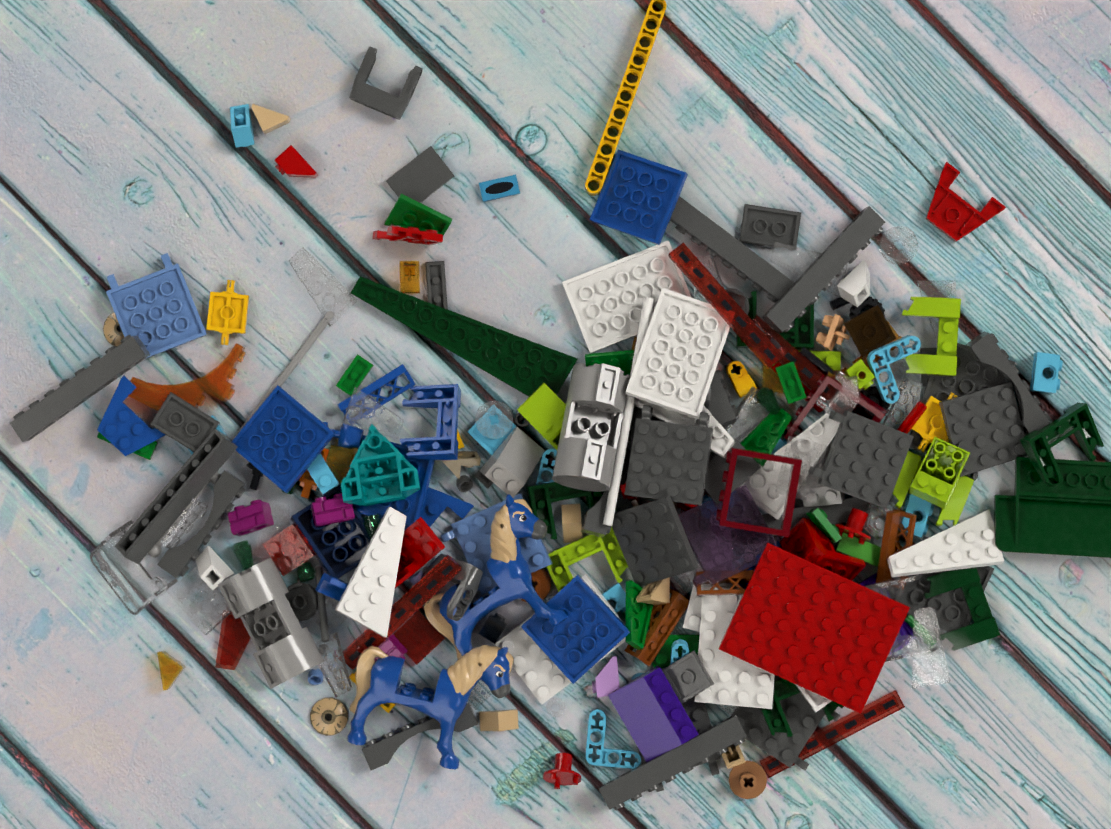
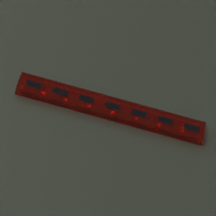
[668,243,784,370]
[744,315,872,419]
[339,555,462,669]
[759,690,905,778]

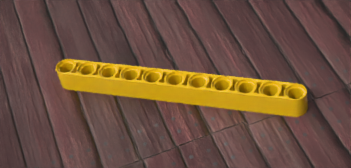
[585,0,666,196]

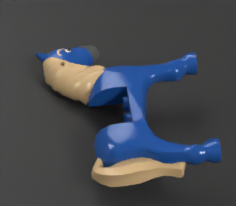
[424,494,568,659]
[347,645,514,769]

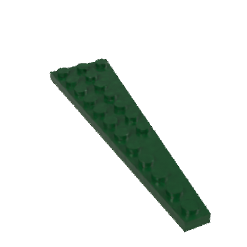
[351,277,578,397]

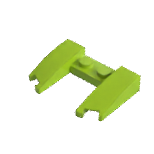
[900,297,961,377]
[892,451,974,526]
[547,526,629,592]

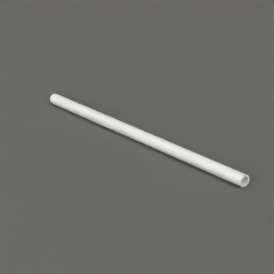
[603,297,654,526]

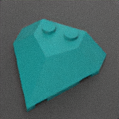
[341,424,420,506]

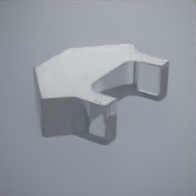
[816,371,860,415]

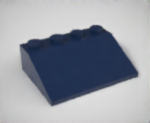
[291,485,374,579]

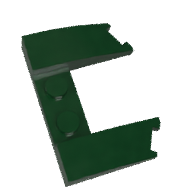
[736,291,814,349]
[1020,402,1104,483]
[526,482,604,540]
[924,567,1001,651]
[759,678,844,737]

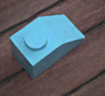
[230,104,255,148]
[307,453,341,495]

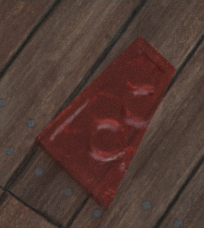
[215,610,251,670]

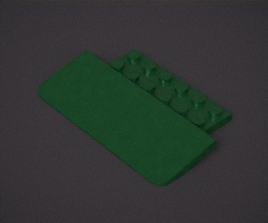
[994,457,1111,558]

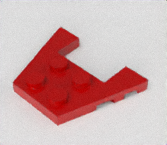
[925,162,1006,242]
[372,226,443,245]

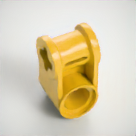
[726,361,757,398]

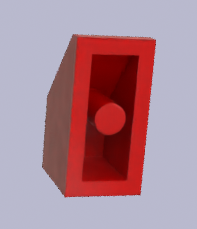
[275,145,319,178]

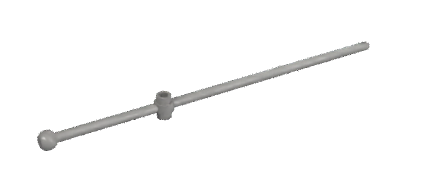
[148,311,334,557]

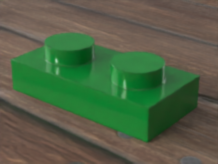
[336,354,374,396]
[775,361,807,404]
[806,508,842,543]

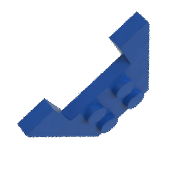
[97,375,166,456]
[404,487,474,530]

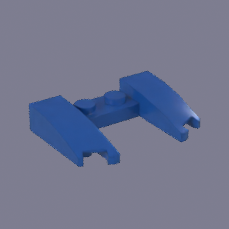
[400,384,461,460]

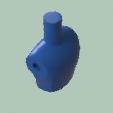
[331,423,364,449]

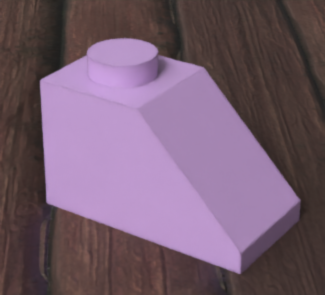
[592,656,620,697]

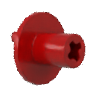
[835,508,871,545]
[543,753,581,789]

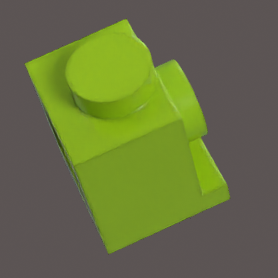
[844,359,875,390]

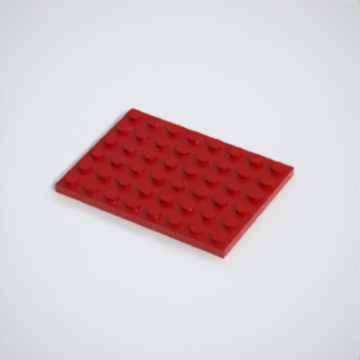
[718,542,910,714]

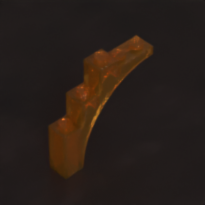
[129,343,246,411]

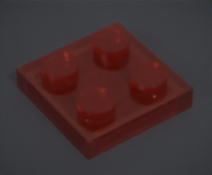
[262,523,316,576]
[393,610,445,665]

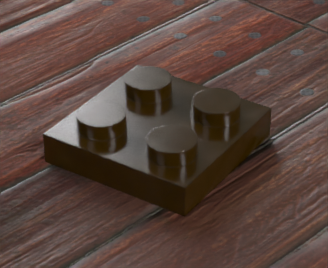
[843,305,896,357]

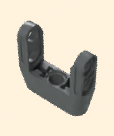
[349,46,423,120]
[411,554,483,621]

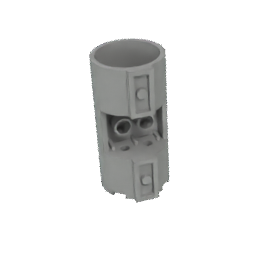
[552,363,630,492]
[218,558,324,689]

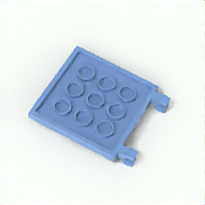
[106,253,207,359]
[440,493,552,595]

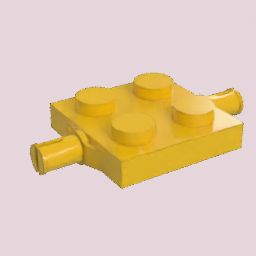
[206,280,249,345]
[911,392,958,452]

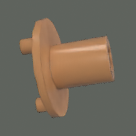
[729,760,767,799]

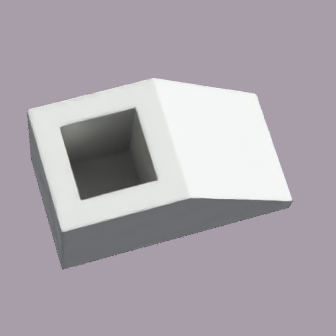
[837,260,870,307]
[196,546,235,591]

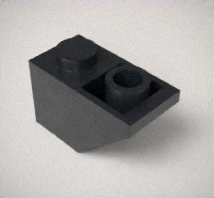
[479,613,507,644]

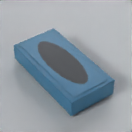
[479,175,520,202]

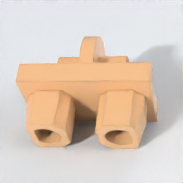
[816,314,850,351]

